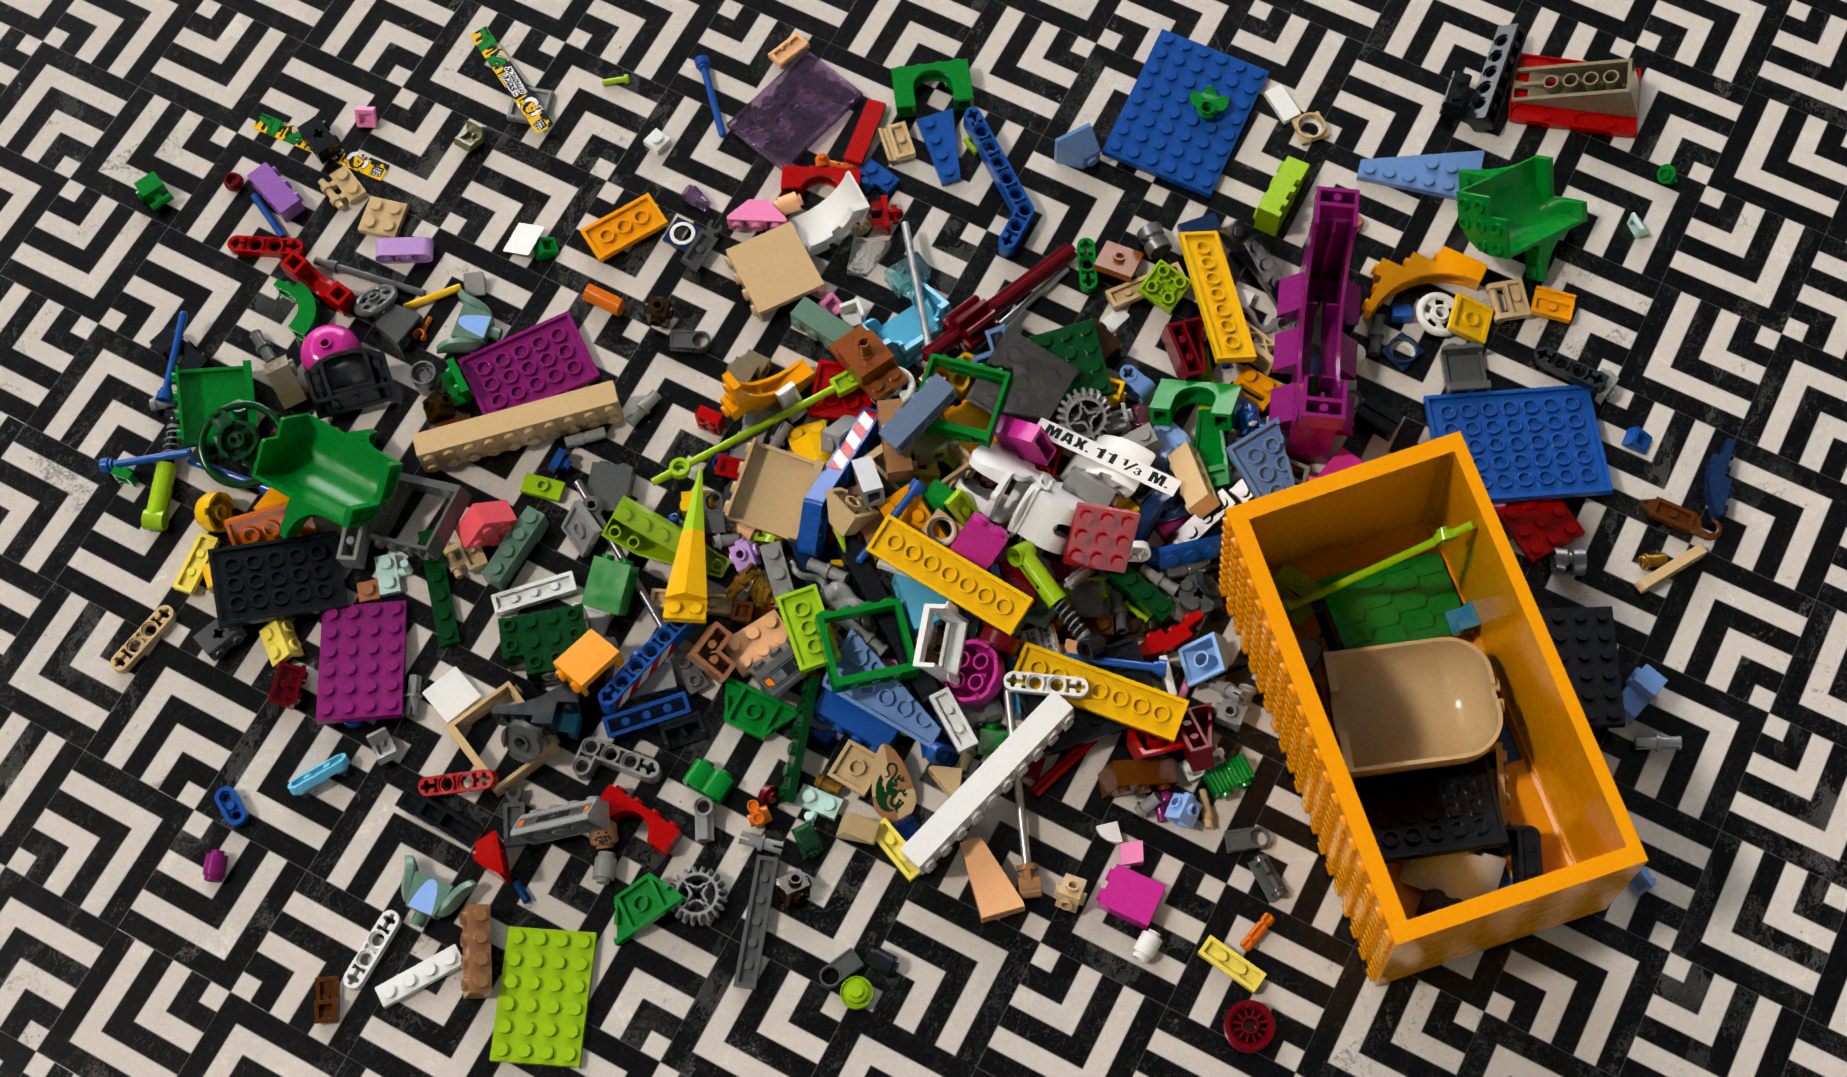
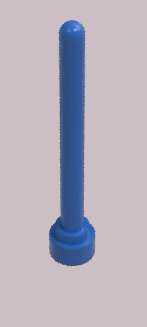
[694,55,726,138]
[156,311,188,403]
[99,448,192,474]
[187,457,270,496]
[856,478,927,564]
[1063,653,1167,677]

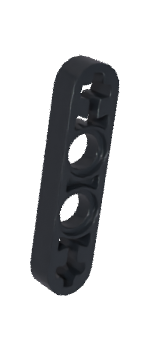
[1534,347,1607,393]

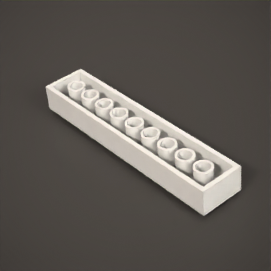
[900,690,1074,876]

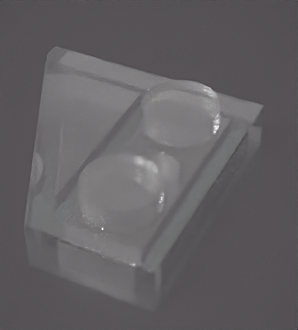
[847,236,892,277]

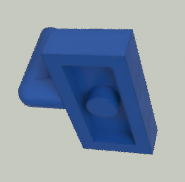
[860,158,900,196]

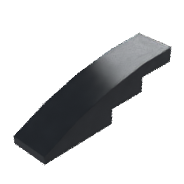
[395,786,482,849]

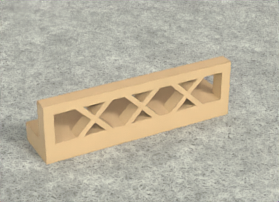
[1205,320,1275,376]

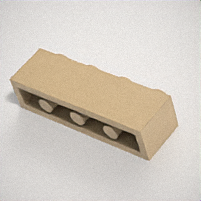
[1167,441,1221,519]

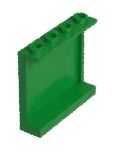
[171,360,258,448]

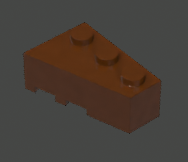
[1098,757,1178,799]

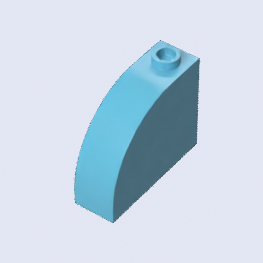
[891,573,949,638]

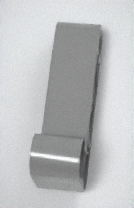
[572,737,662,784]

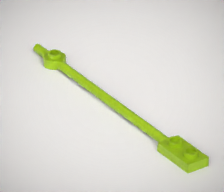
[650,371,860,486]
[1281,520,1477,615]

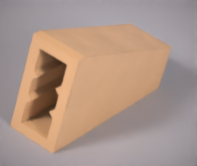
[960,836,1025,923]

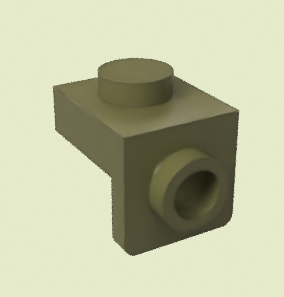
[454,119,485,152]

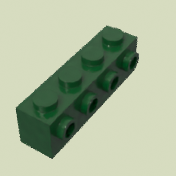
[1098,564,1177,629]

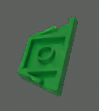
[724,676,798,741]
[614,872,687,946]

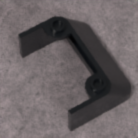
[1493,825,1543,885]

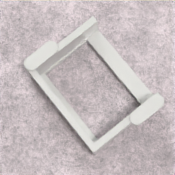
[912,601,969,686]

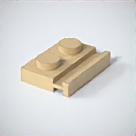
[878,121,916,164]

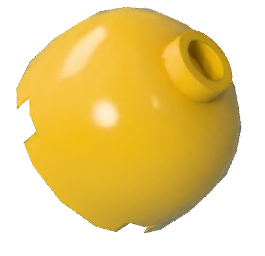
[194,491,235,533]

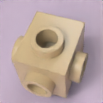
[1053,873,1087,913]

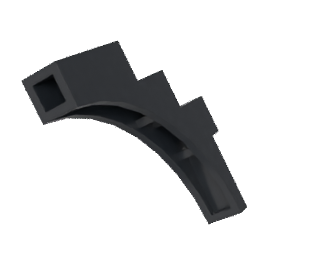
[491,636,620,736]

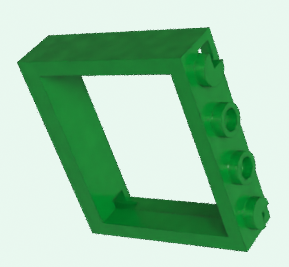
[918,353,1013,448]
[814,597,919,694]

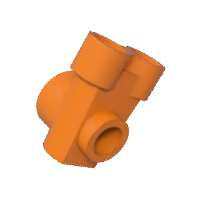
[747,800,773,828]

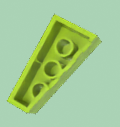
[1253,156,1310,237]

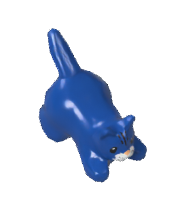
[1233,391,1264,435]

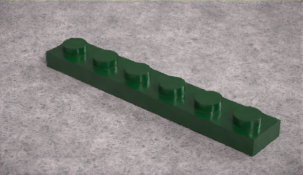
[418,528,462,649]
[778,675,820,805]

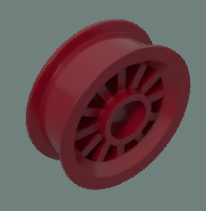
[975,623,1025,659]
[1223,1000,1275,1054]

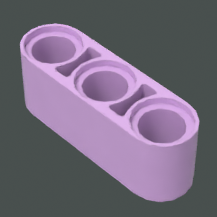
[375,237,434,264]

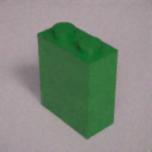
[581,553,640,616]

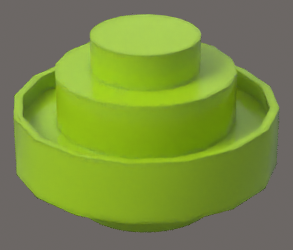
[840,976,874,1010]

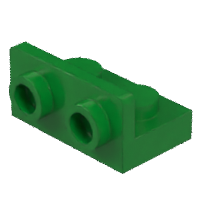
[439,357,474,408]
[977,723,1017,756]

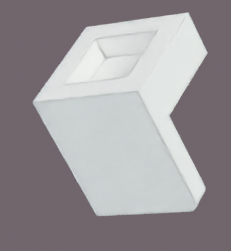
[839,298,866,328]

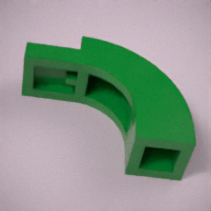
[273,279,321,341]

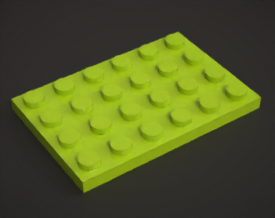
[489,926,598,1068]

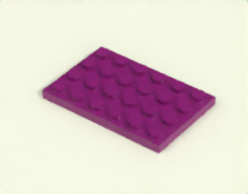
[458,311,601,415]
[316,600,408,725]

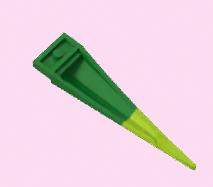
[1194,345,1233,490]

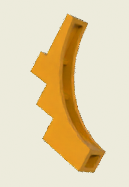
[1361,246,1488,321]
[720,359,815,421]

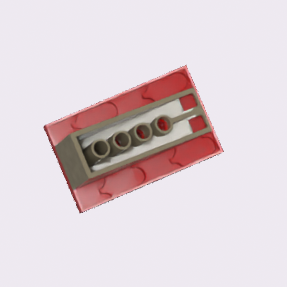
[1508,53,1642,138]

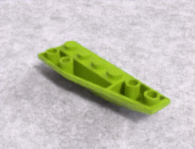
[601,495,731,578]

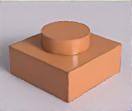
[357,579,382,604]

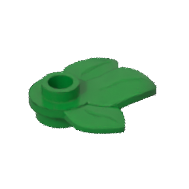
[1190,85,1229,119]

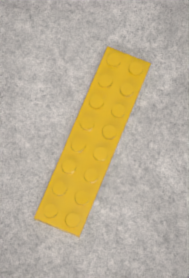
[1178,231,1257,364]
[865,514,1034,637]
[1010,641,1189,743]

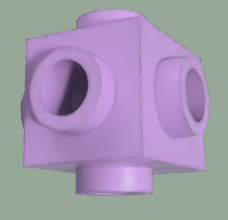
[729,538,763,572]

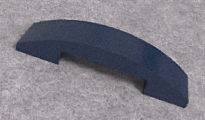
[1130,490,1179,566]

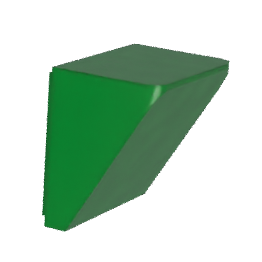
[533,237,560,261]

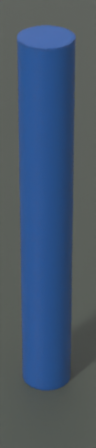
[251,193,287,238]

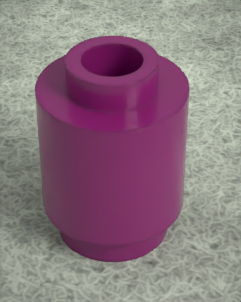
[202,850,228,883]

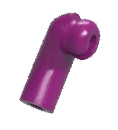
[1155,791,1174,823]

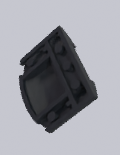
[304,348,398,419]

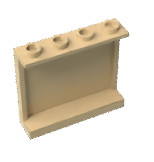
[725,221,826,322]
[723,437,826,543]

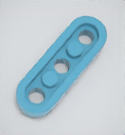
[287,753,350,796]

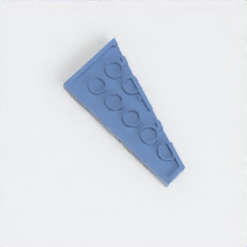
[1356,150,1485,201]
[1225,416,1295,499]
[820,628,943,747]

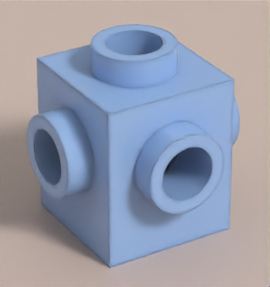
[1164,792,1203,829]

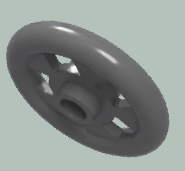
[353,284,398,317]

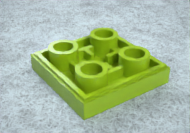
[1137,259,1192,315]

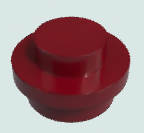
[224,172,244,191]
[758,785,779,806]

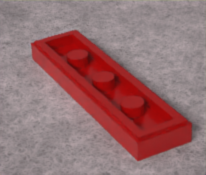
[843,98,887,167]

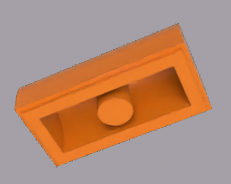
[583,283,627,317]

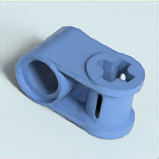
[1118,365,1156,404]

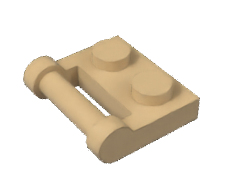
[1485,278,1532,324]

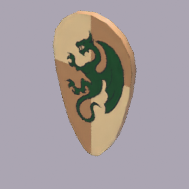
[872,744,916,821]

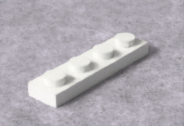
[491,571,578,617]
[375,944,462,1009]

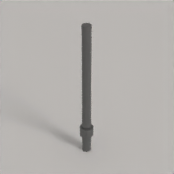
[313,257,426,297]

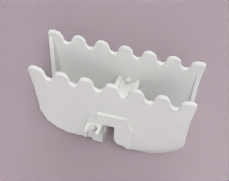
[955,440,1091,555]

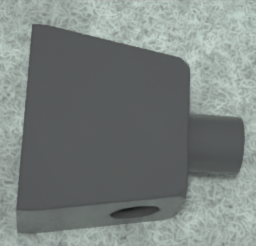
[373,304,425,352]

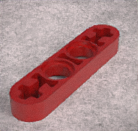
[227,235,305,258]
[418,769,498,797]

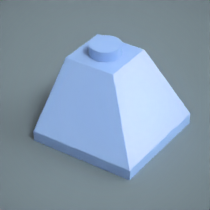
[1178,631,1231,688]

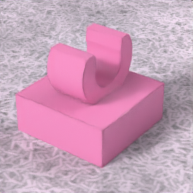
[354,106,378,128]

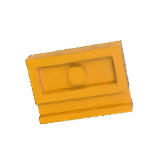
[1530,285,1577,324]

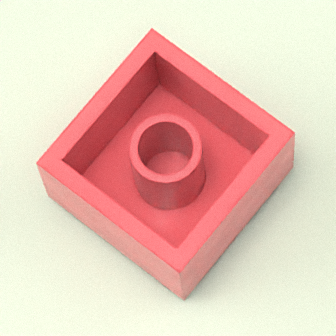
[455,500,517,549]

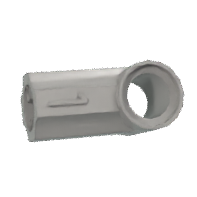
[693,797,716,843]

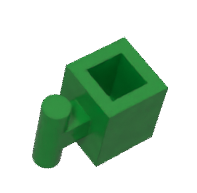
[134,171,174,211]

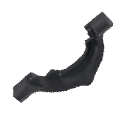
[1196,563,1227,614]

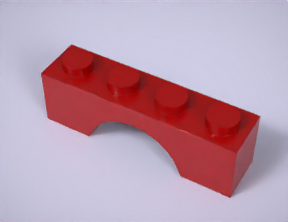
[781,165,862,197]
[280,250,357,316]
[600,784,683,857]

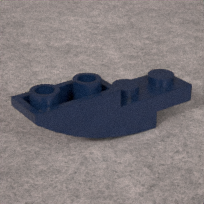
[1704,438,1737,520]

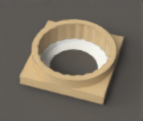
[1291,111,1330,145]
[920,507,964,548]

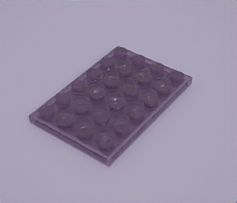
[727,49,863,171]

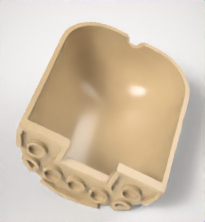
[1323,637,1505,778]

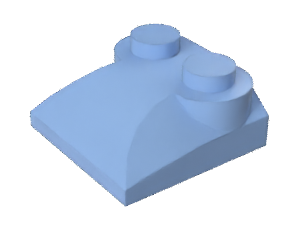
[1152,422,1194,473]

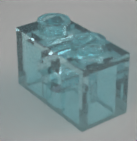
[884,251,931,298]

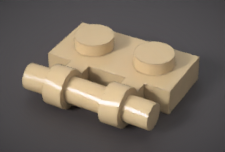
[318,164,368,211]
[443,534,488,579]

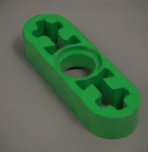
[1077,238,1098,294]

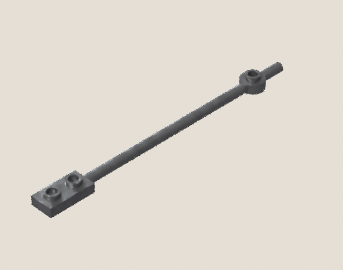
[574,479,710,697]

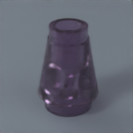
[681,184,711,212]

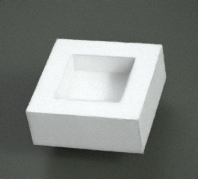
[643,128,671,155]

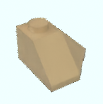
[826,487,880,537]

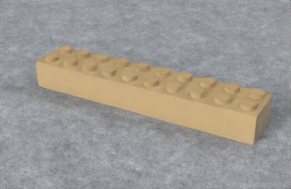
[412,380,624,473]

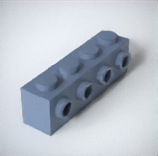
[878,373,958,456]

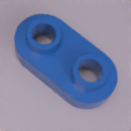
[926,742,960,767]
[215,786,249,827]

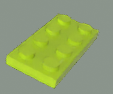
[775,583,842,674]

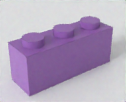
[247,162,305,223]

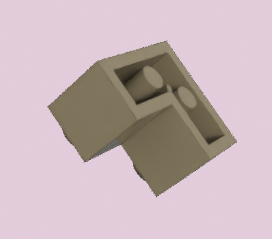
[726,349,772,382]
[264,354,309,410]

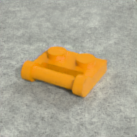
[1233,365,1282,414]

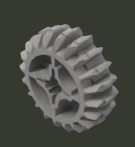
[1056,387,1113,441]
[671,866,728,926]

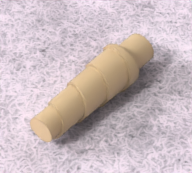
[1199,789,1214,830]

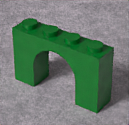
[891,59,974,118]
[1149,378,1243,431]

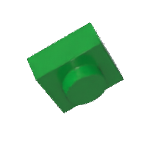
[110,466,139,487]

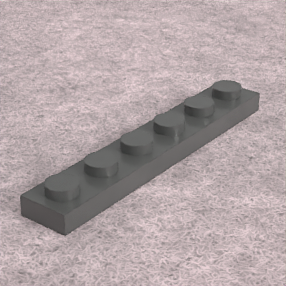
[733,855,779,990]

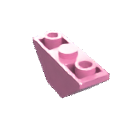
[727,199,787,232]

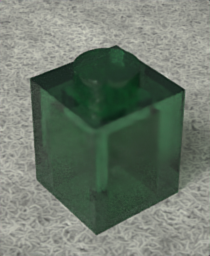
[791,821,823,859]

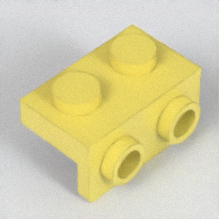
[259,619,304,667]

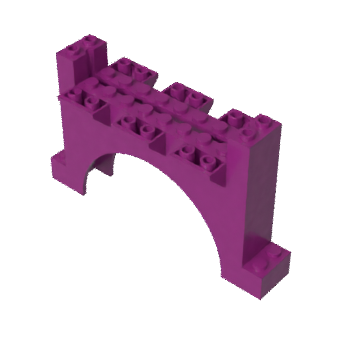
[1269,186,1361,464]

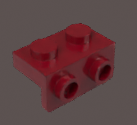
[267,661,308,710]

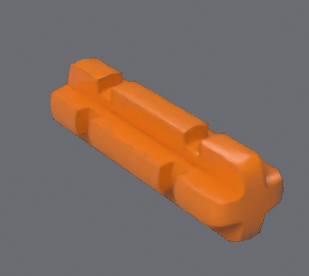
[1240,912,1275,952]

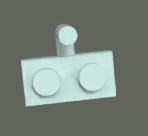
[374,553,413,598]
[795,783,844,826]

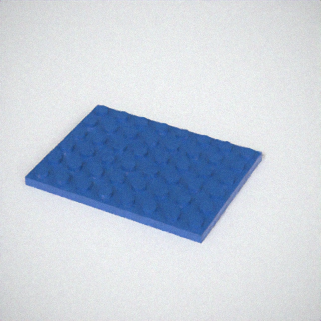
[1101,29,1269,198]
[1423,385,1613,503]

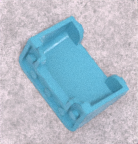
[860,283,952,369]

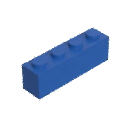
[813,688,899,753]
[602,691,691,738]

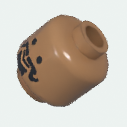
[589,821,619,850]

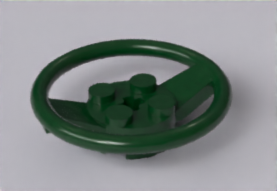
[197,400,280,489]

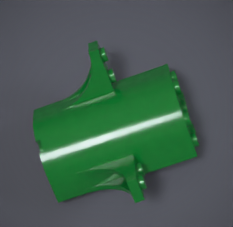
[1456,155,1588,282]
[251,413,403,539]

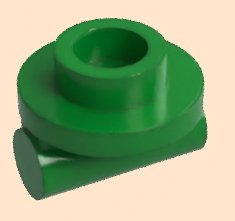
[1657,164,1678,185]

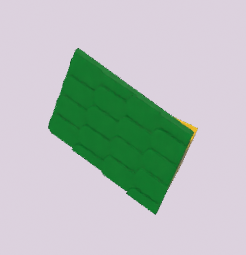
[1317,553,1462,651]

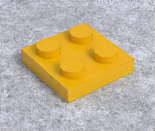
[1446,292,1494,344]

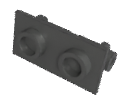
[1247,854,1289,903]

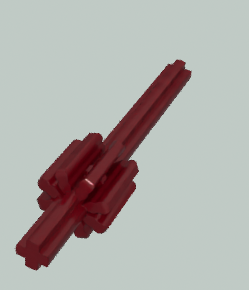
[920,242,1078,362]

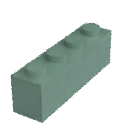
[790,296,855,350]
[481,506,549,591]

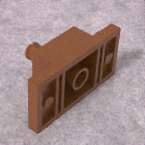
[828,325,909,404]

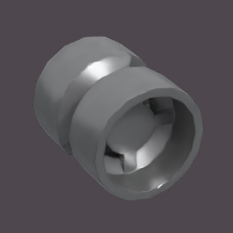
[1137,221,1172,260]
[410,360,442,397]
[1551,548,1587,576]

